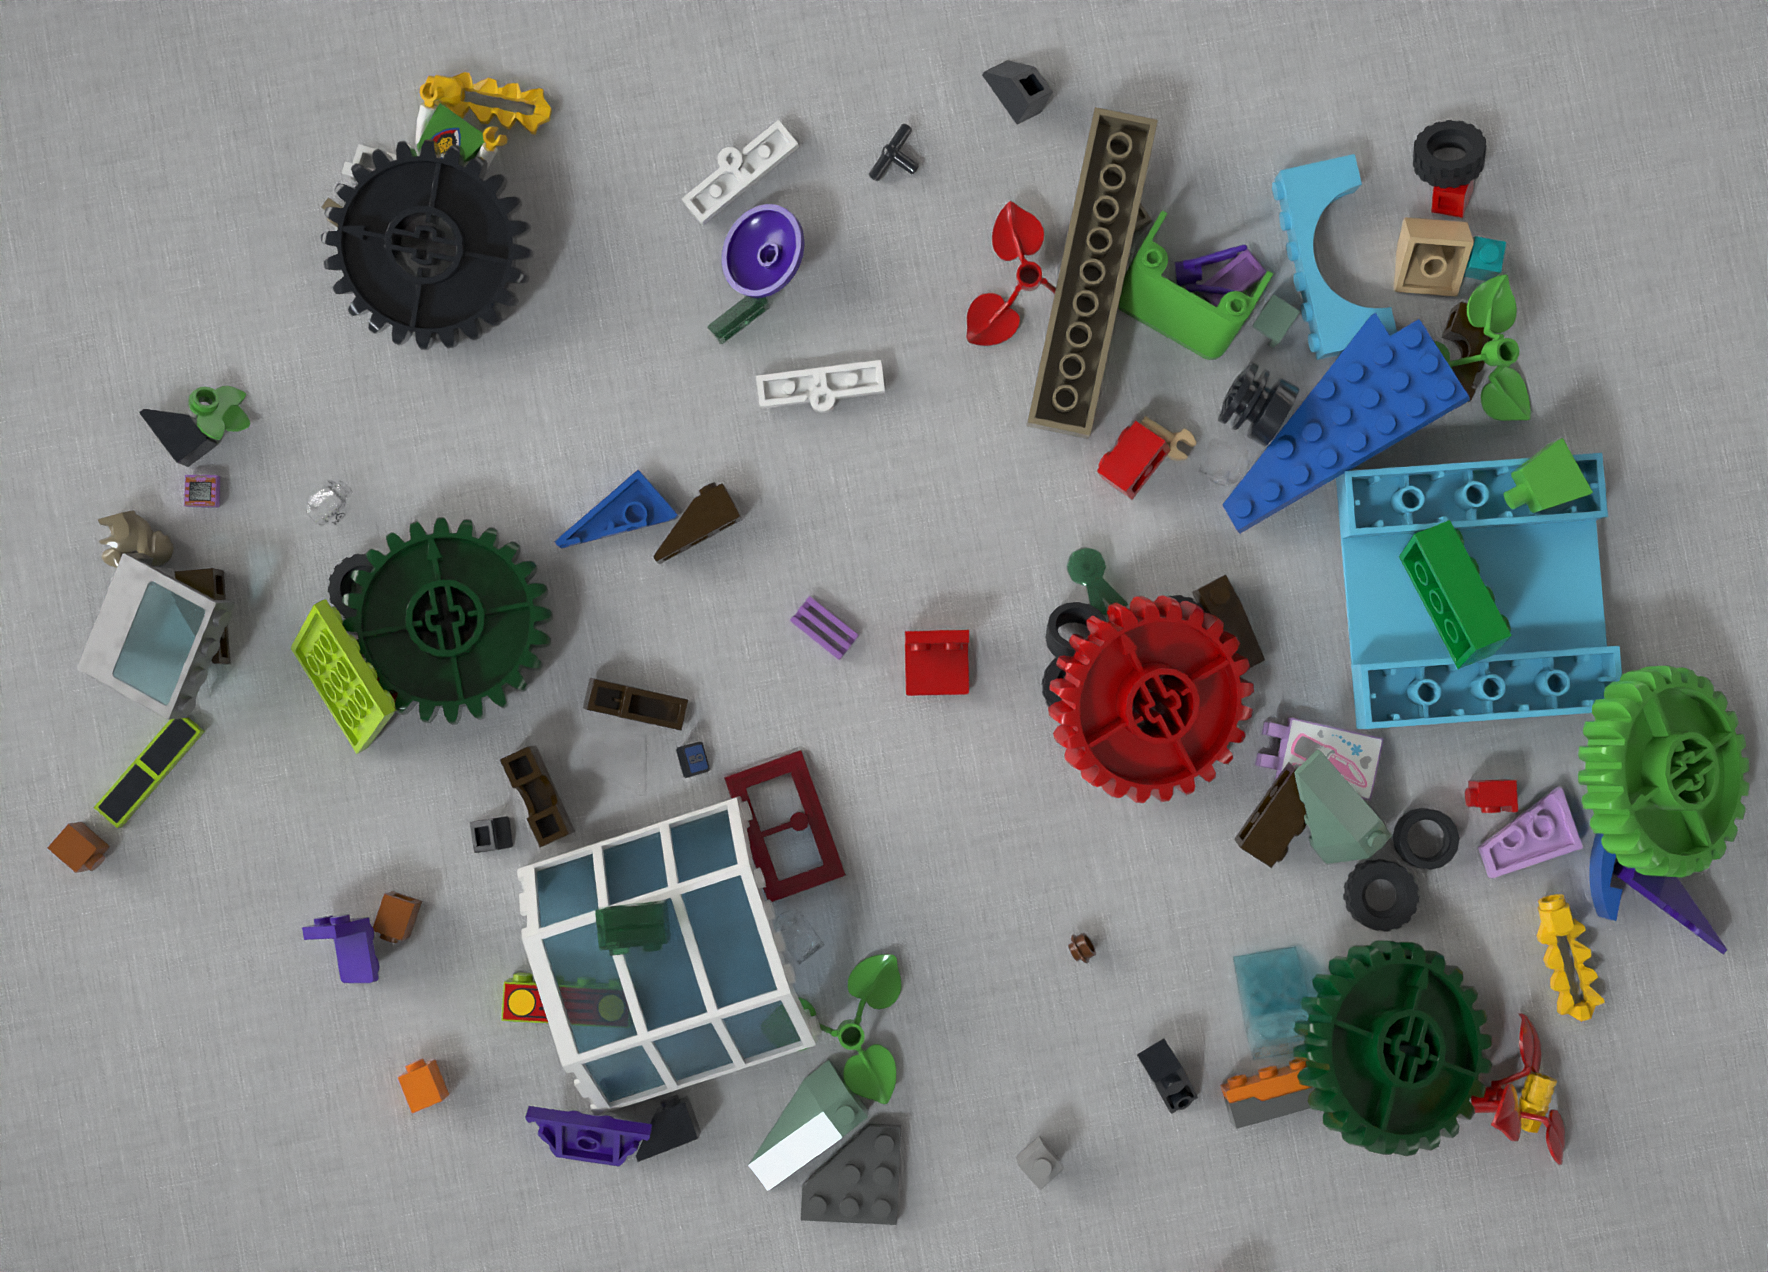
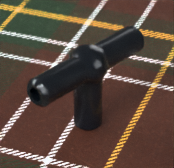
[869,123,919,181]

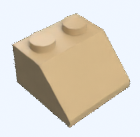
[1394,217,1474,297]

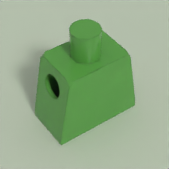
[1504,438,1593,513]

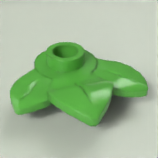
[188,386,251,440]

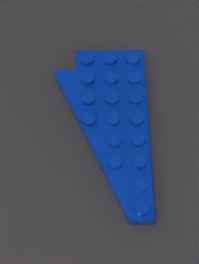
[1222,313,1470,534]

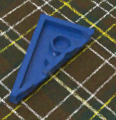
[554,470,679,549]

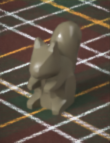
[98,510,174,568]

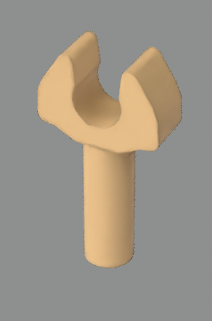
[1140,416,1197,461]

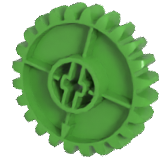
[1578,665,1750,877]

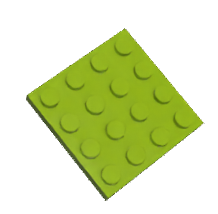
[290,599,396,754]

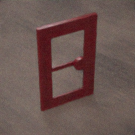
[724,750,846,902]

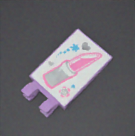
[1255,718,1384,801]

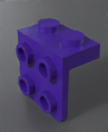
[302,914,380,983]

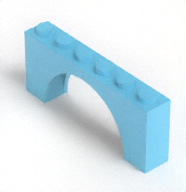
[1272,154,1397,360]

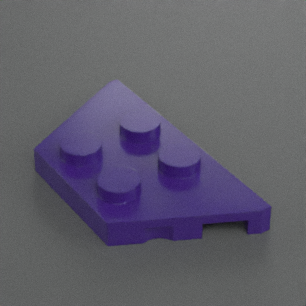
[525,1106,652,1167]

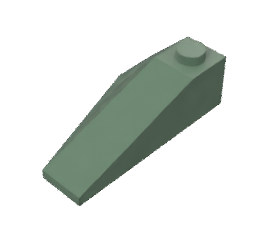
[749,1059,868,1190]

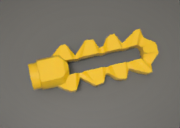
[426,72,552,135]
[1536,894,1605,1022]

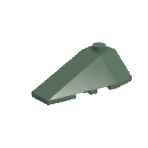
[1294,749,1392,864]

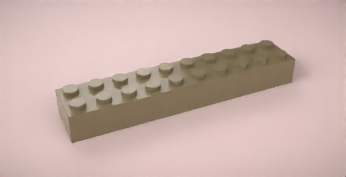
[1027,107,1158,439]

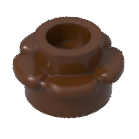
[1068,932,1096,963]

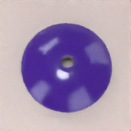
[721,204,805,298]

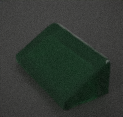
[707,296,770,344]

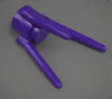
[1175,244,1248,295]

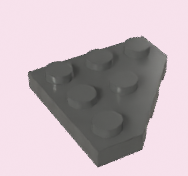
[801,1124,901,1225]

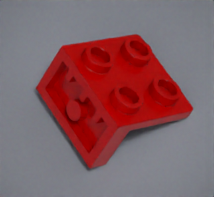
[904,630,970,696]

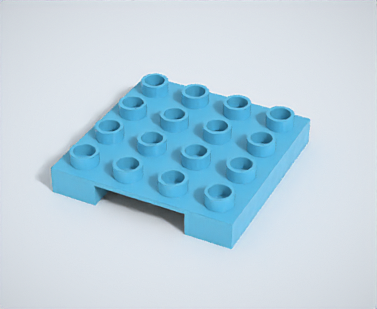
[1336,453,1622,729]

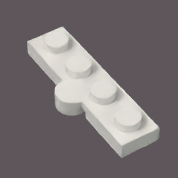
[682,120,799,226]
[756,360,885,413]

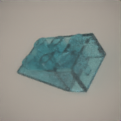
[1233,946,1309,1060]

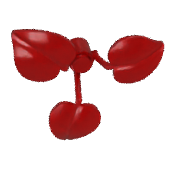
[966,201,1056,346]
[1471,1013,1565,1165]

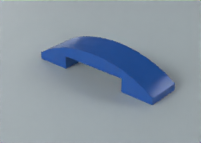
[1589,833,1623,921]

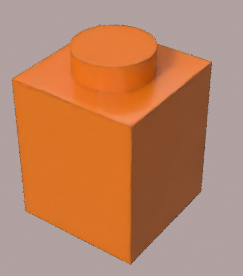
[398,1058,449,1114]

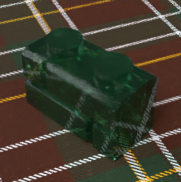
[595,900,671,956]

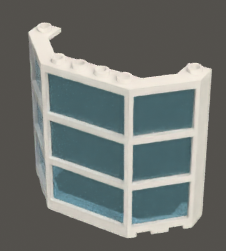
[517,796,821,1116]

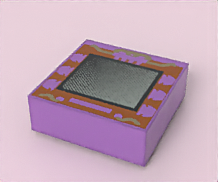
[184,475,220,508]

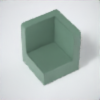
[1253,294,1300,348]

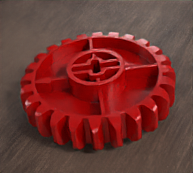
[1048,595,1254,803]

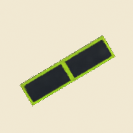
[93,717,205,828]

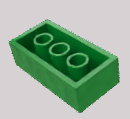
[1399,520,1512,669]

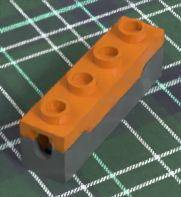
[1220,1059,1315,1129]

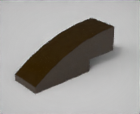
[583,678,688,731]

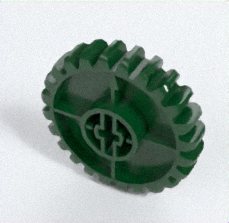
[342,517,553,725]
[1293,940,1493,1156]

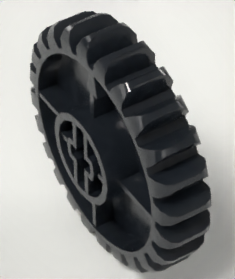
[321,139,533,350]

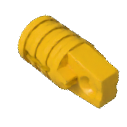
[1518,1072,1557,1133]

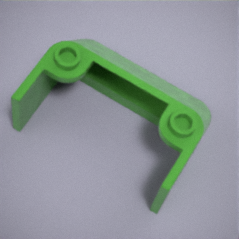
[1118,210,1273,360]

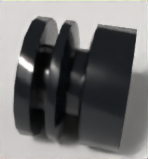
[1218,362,1300,447]

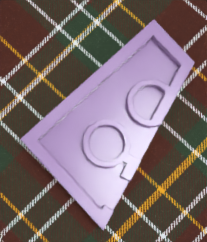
[1478,787,1583,878]

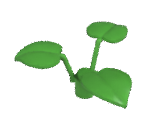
[1434,275,1531,421]
[760,954,901,1105]

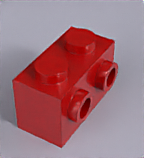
[1097,420,1171,500]

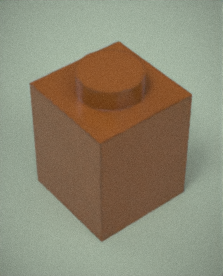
[47,822,110,873]
[373,891,422,943]

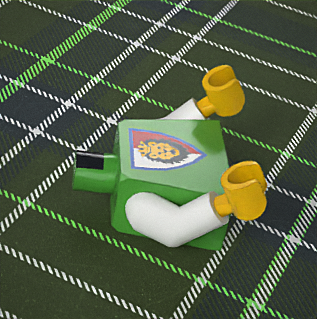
[415,82,508,169]

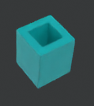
[1463,236,1506,281]

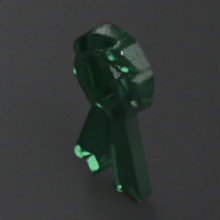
[1066,547,1128,615]

